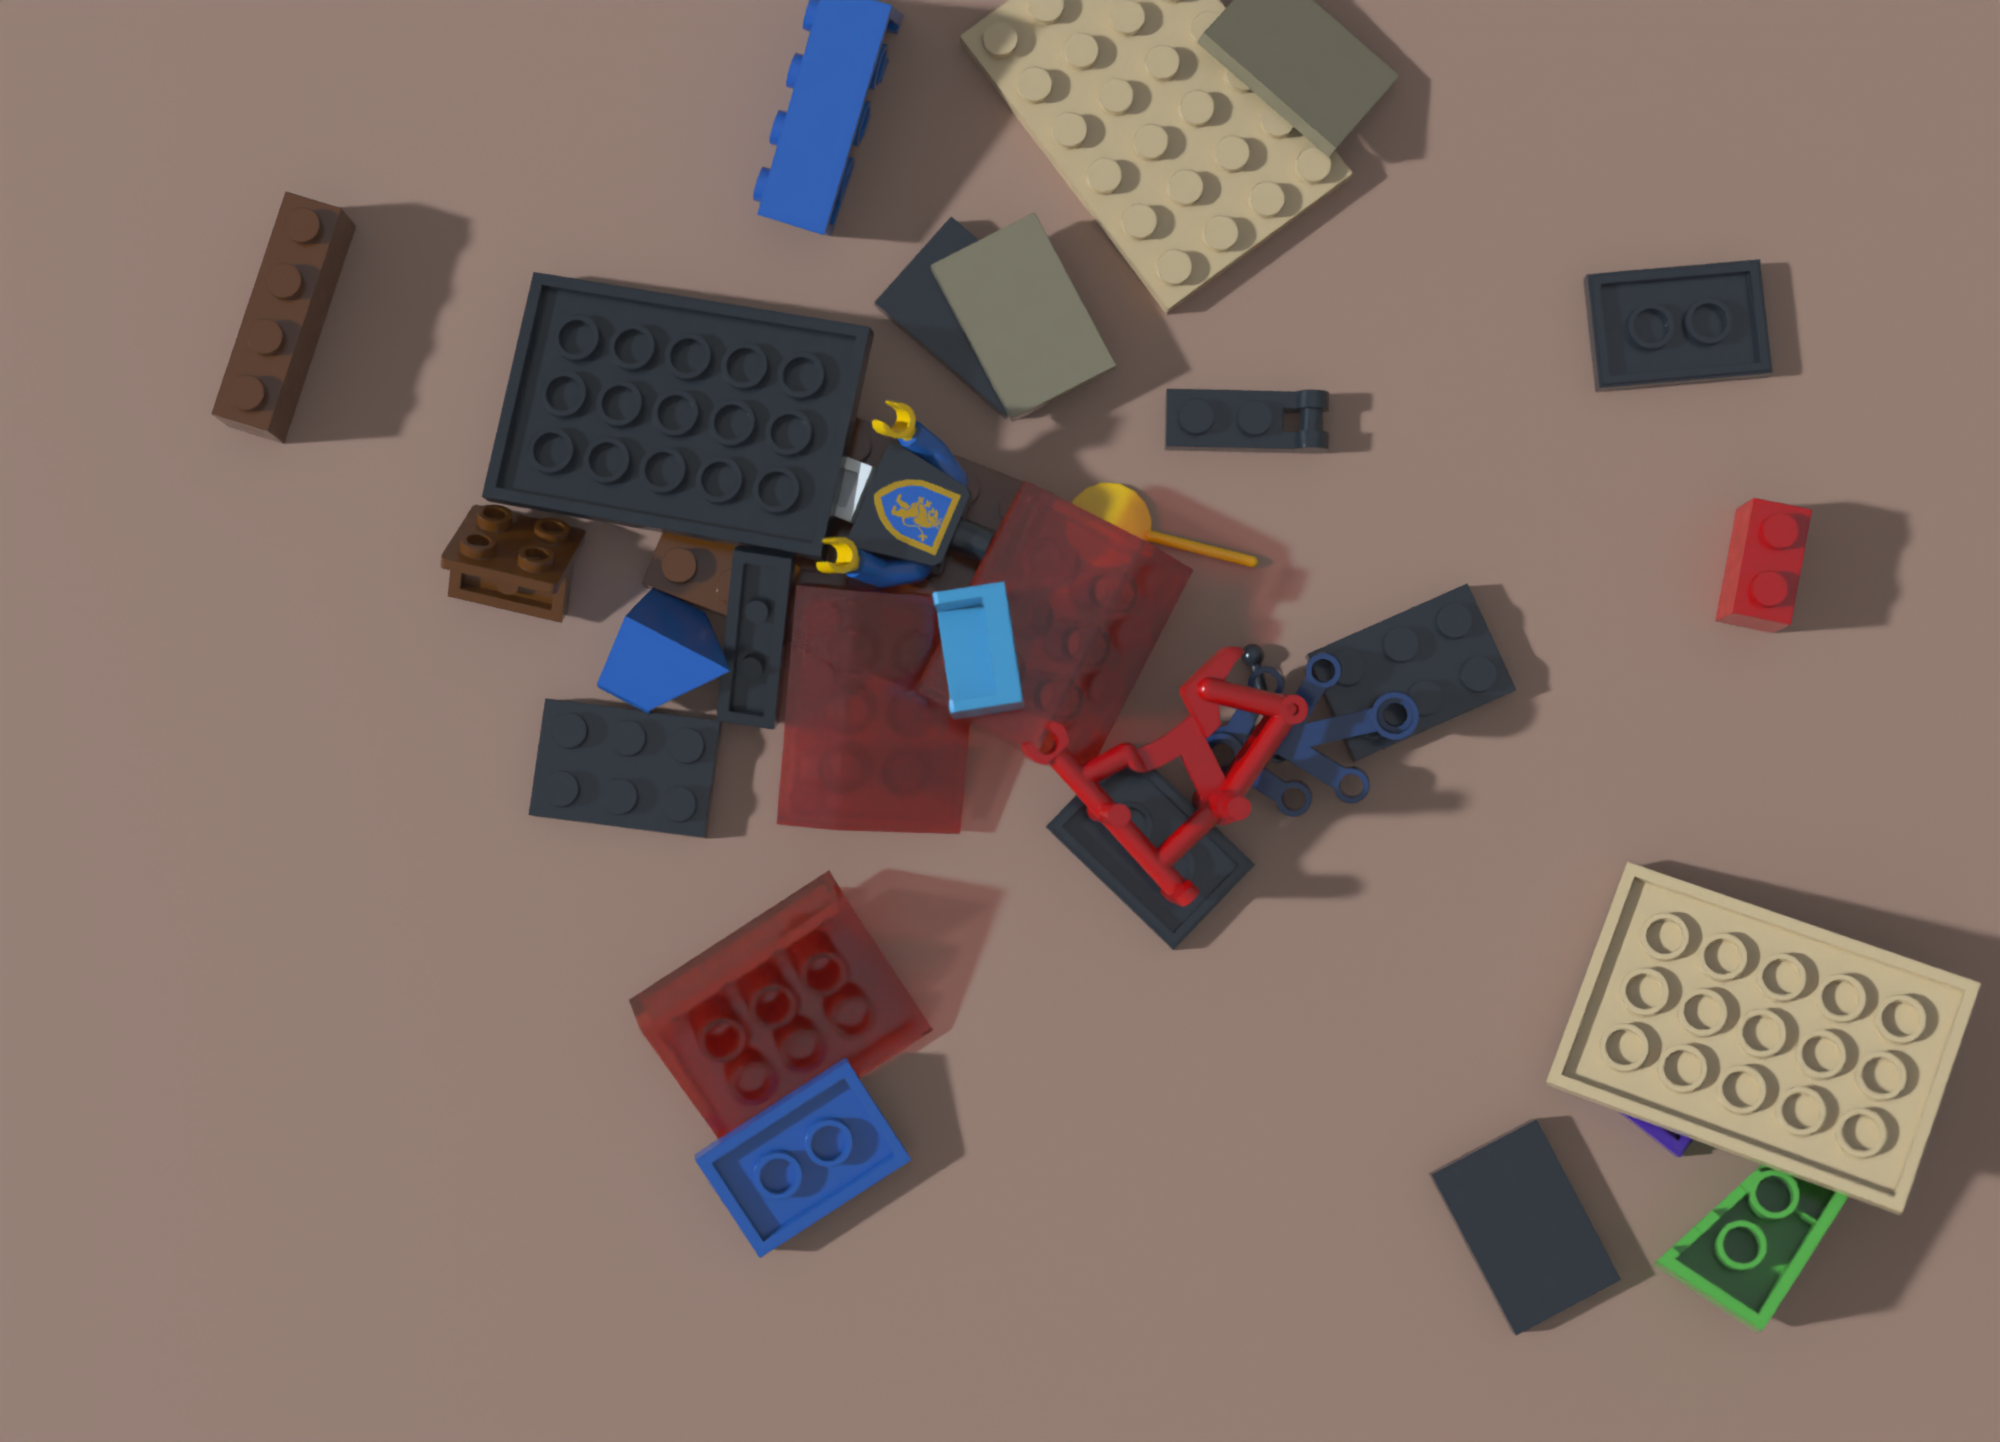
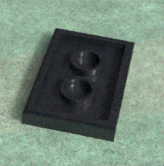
[874,217,1008,419]
[1583,259,1773,392]
[1045,767,1255,950]
[1429,1119,1621,1335]

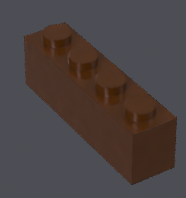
[211,191,356,444]

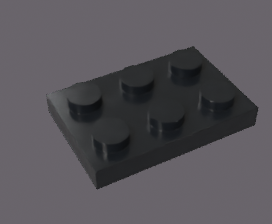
[1305,583,1516,763]
[529,698,722,839]

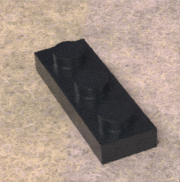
[716,545,796,730]

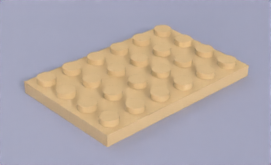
[960,0,1353,314]
[1546,862,1981,1215]

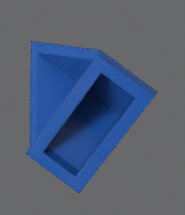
[597,588,731,714]

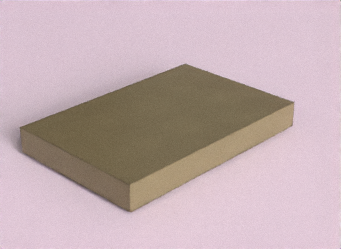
[1197,0,1400,157]
[931,212,1116,422]

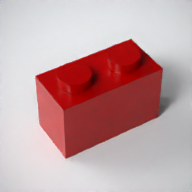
[1715,498,1812,633]

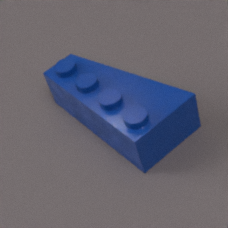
[753,0,904,236]

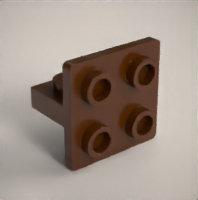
[440,504,586,623]

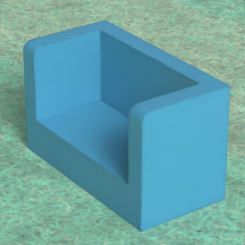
[932,581,1025,720]

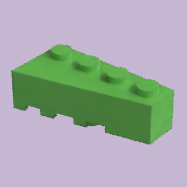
[1653,1164,1849,1333]

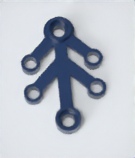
[1206,652,1420,817]

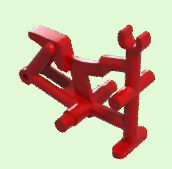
[1020,646,1308,907]

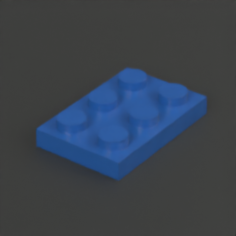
[694,1057,911,1258]

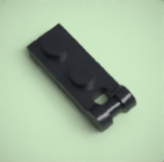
[1165,389,1329,454]

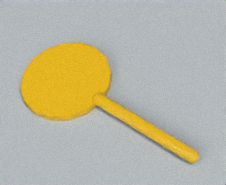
[1065,483,1258,569]

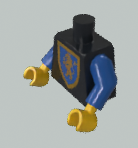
[816,400,996,589]

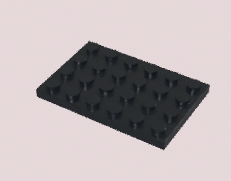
[482,272,874,561]

